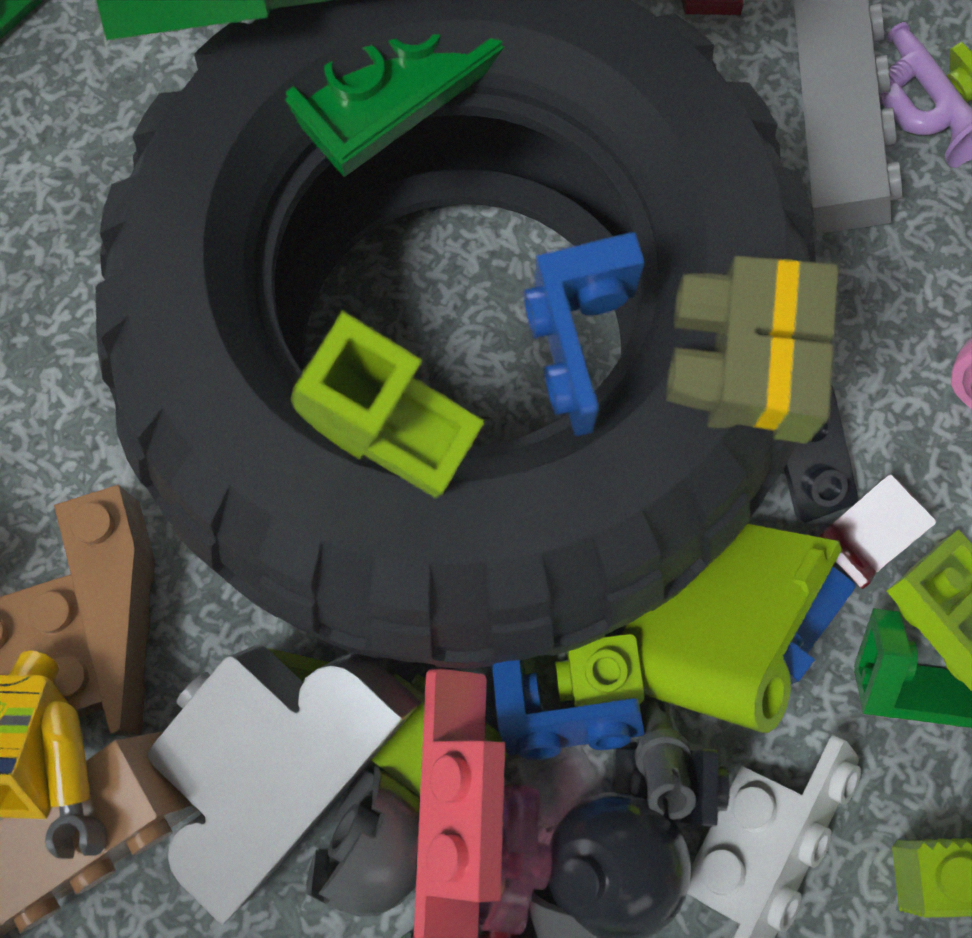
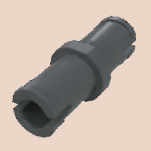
[635,697,696,819]

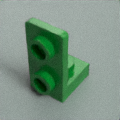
[854,608,972,728]

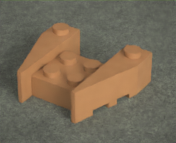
[0,484,155,737]

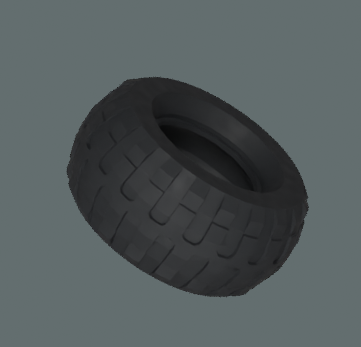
[95,0,816,669]

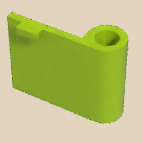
[621,524,842,733]

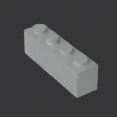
[794,0,902,232]

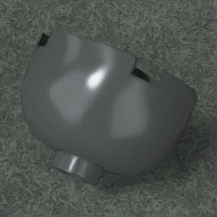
[306,766,420,917]

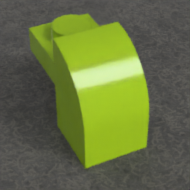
[292,312,484,498]

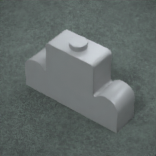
[148,644,422,926]

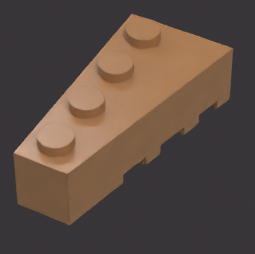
[0,732,198,938]

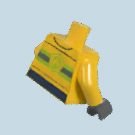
[0,650,107,859]

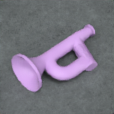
[879,22,972,168]

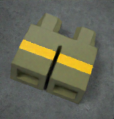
[666,256,838,444]

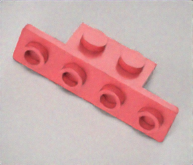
[414,669,505,938]

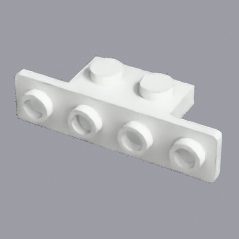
[687,735,861,938]

